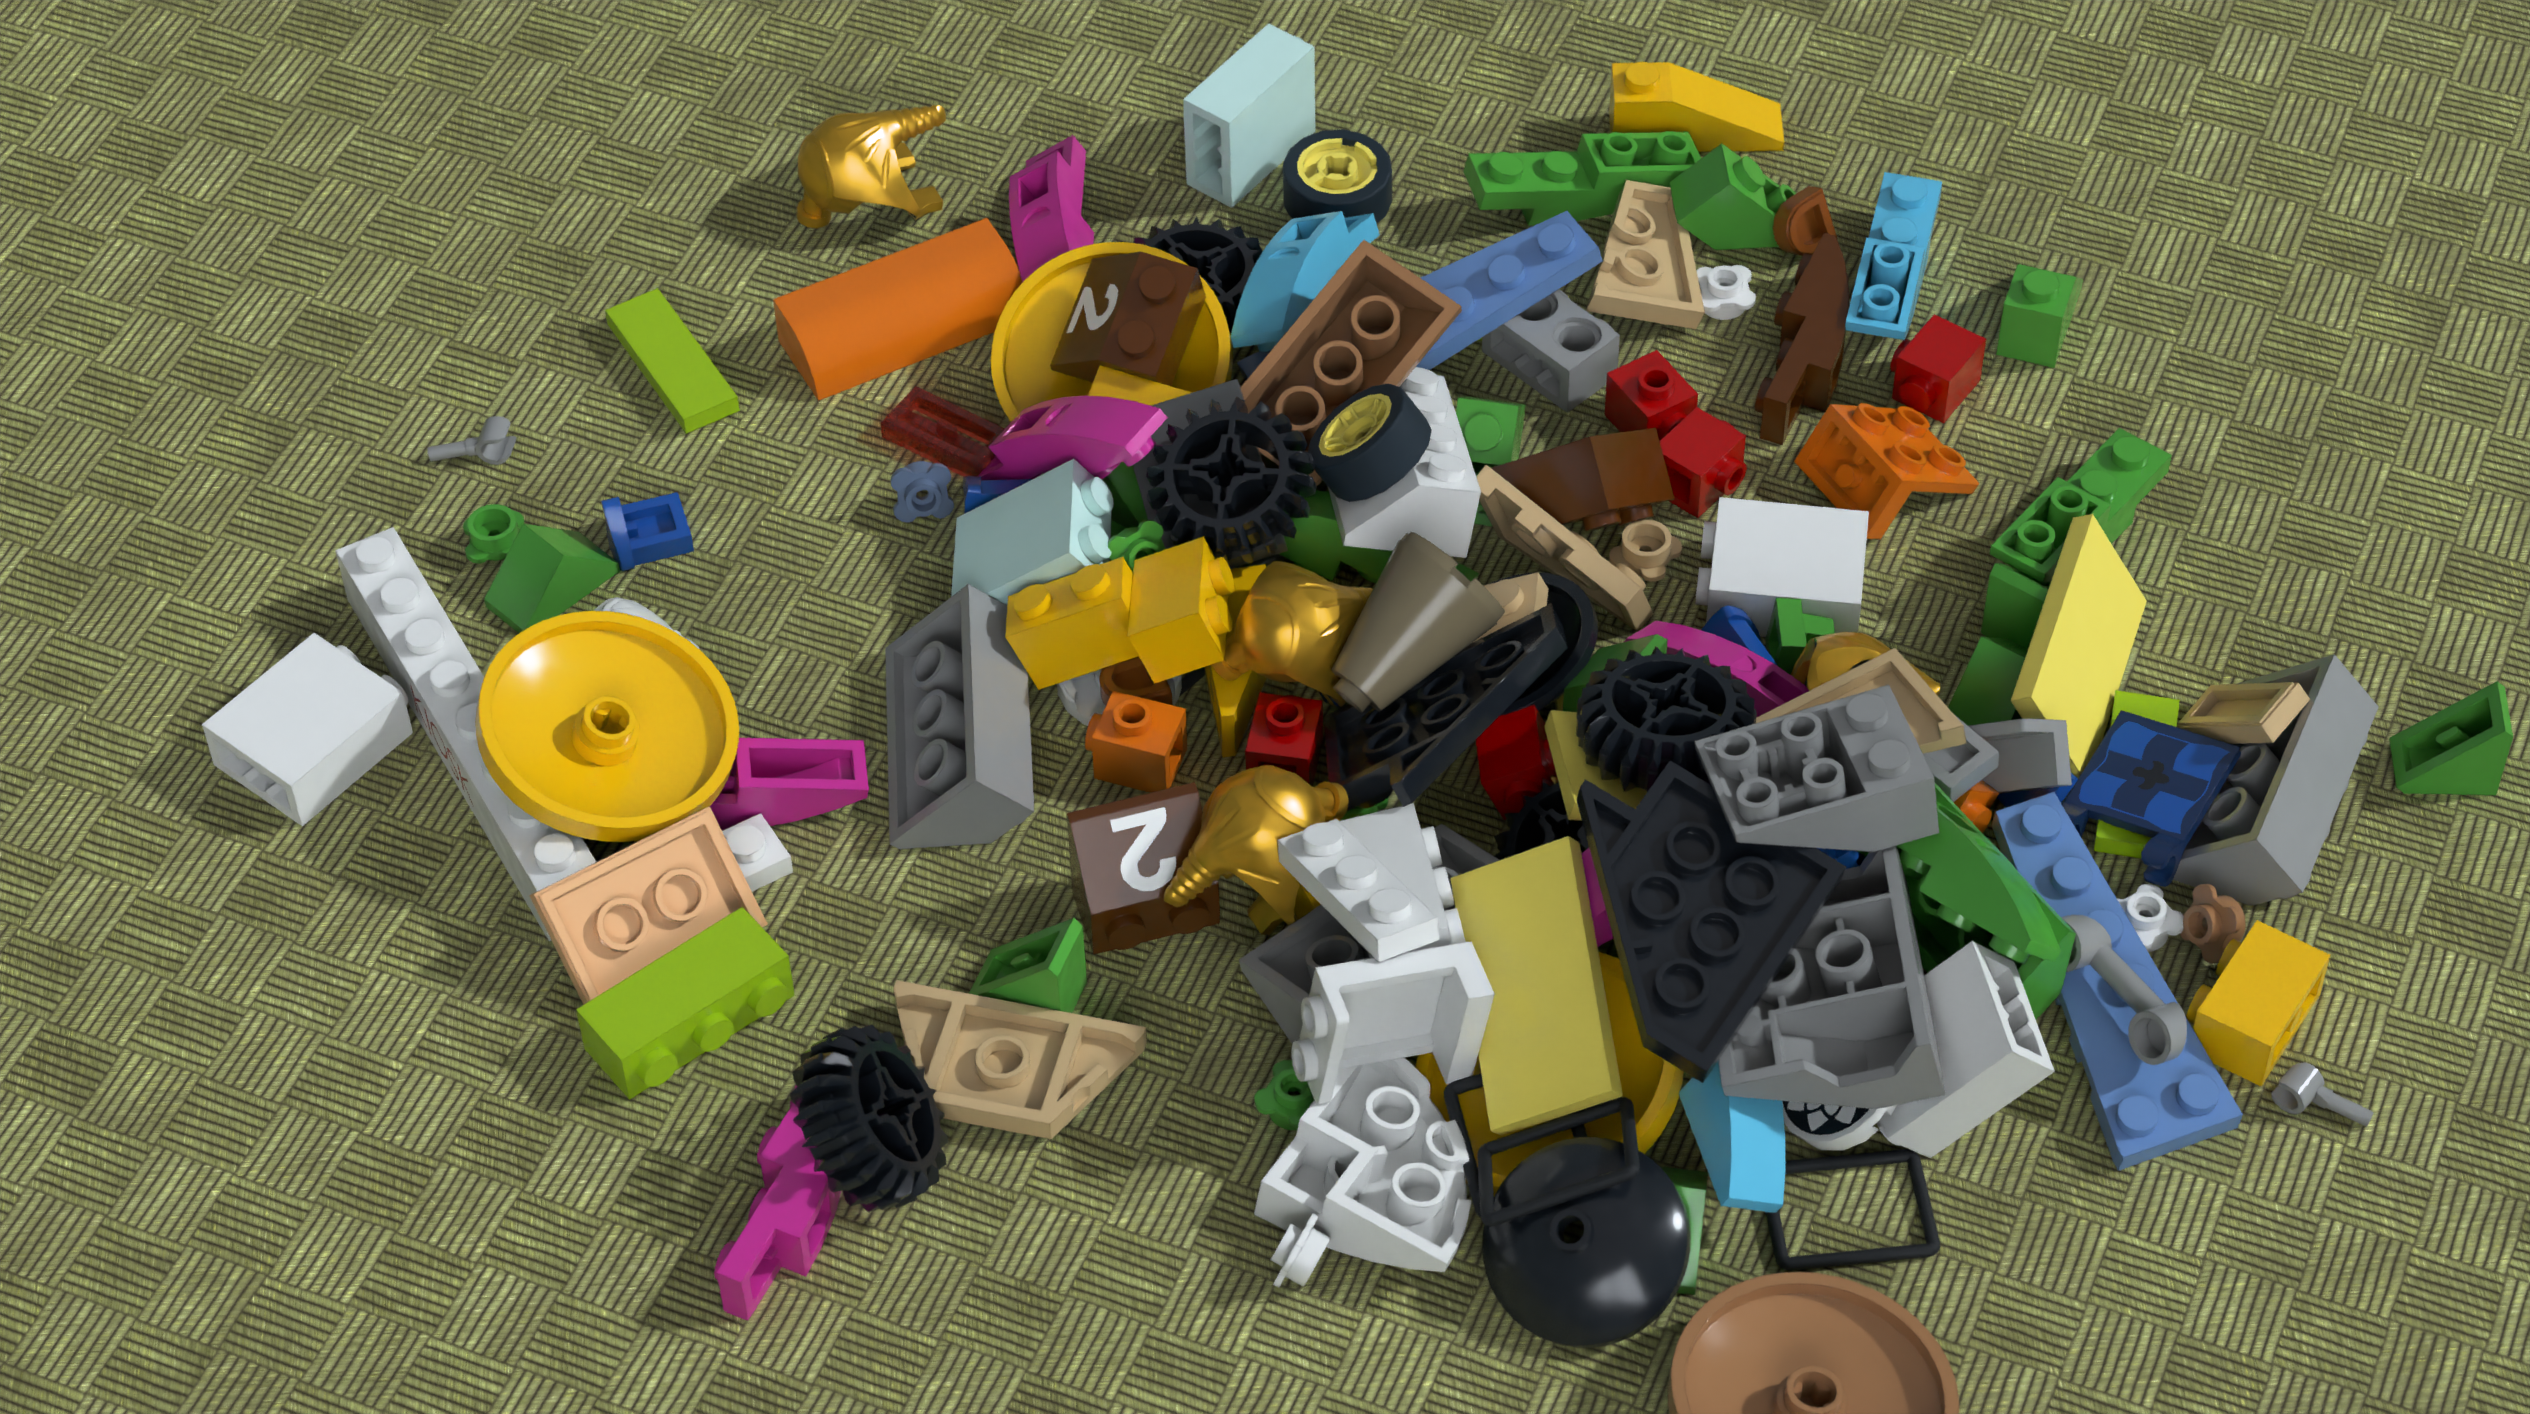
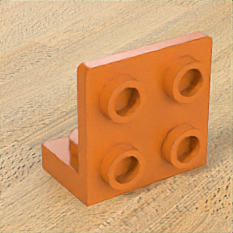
[1794,403,1979,539]

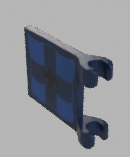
[2061,710,2241,887]

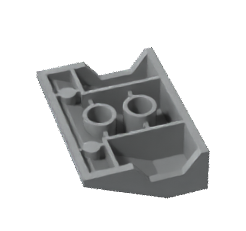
[1718,846,1945,1109]

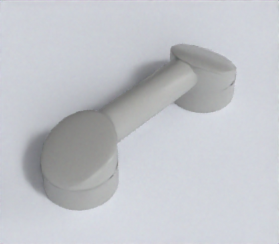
[2061,914,2187,1065]

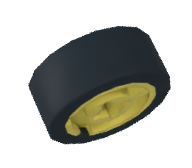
[1283,129,1392,223]
[1308,384,1432,502]

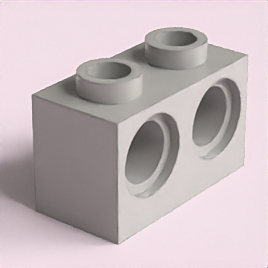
[1482,289,1620,413]

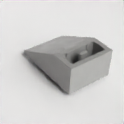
[1694,685,1939,852]

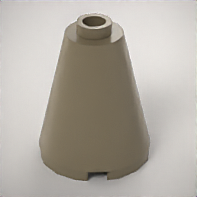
[1331,532,1505,713]

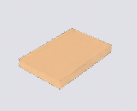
[529,806,768,1005]

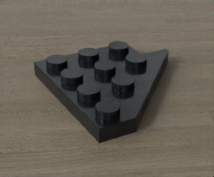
[1323,604,1568,812]
[1576,761,1846,1083]

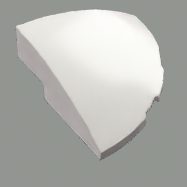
[1254,1058,1471,1272]

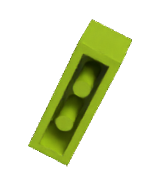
[576,907,795,1100]

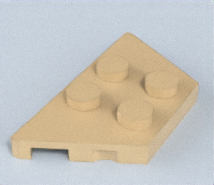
[894,980,1147,1139]

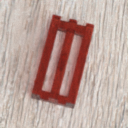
[880,386,1005,477]

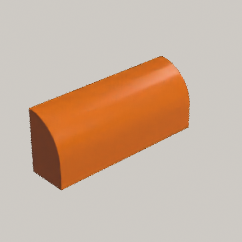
[773,218,1023,401]

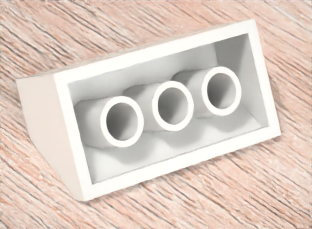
[1328,367,1481,558]

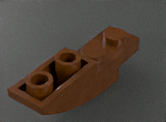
[1755,233,1849,445]

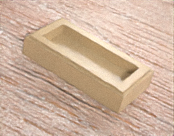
[2177,682,2310,744]

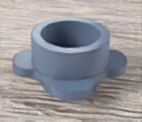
[890,461,954,523]

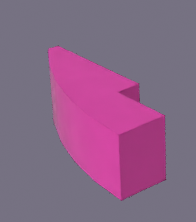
[710,738,869,831]

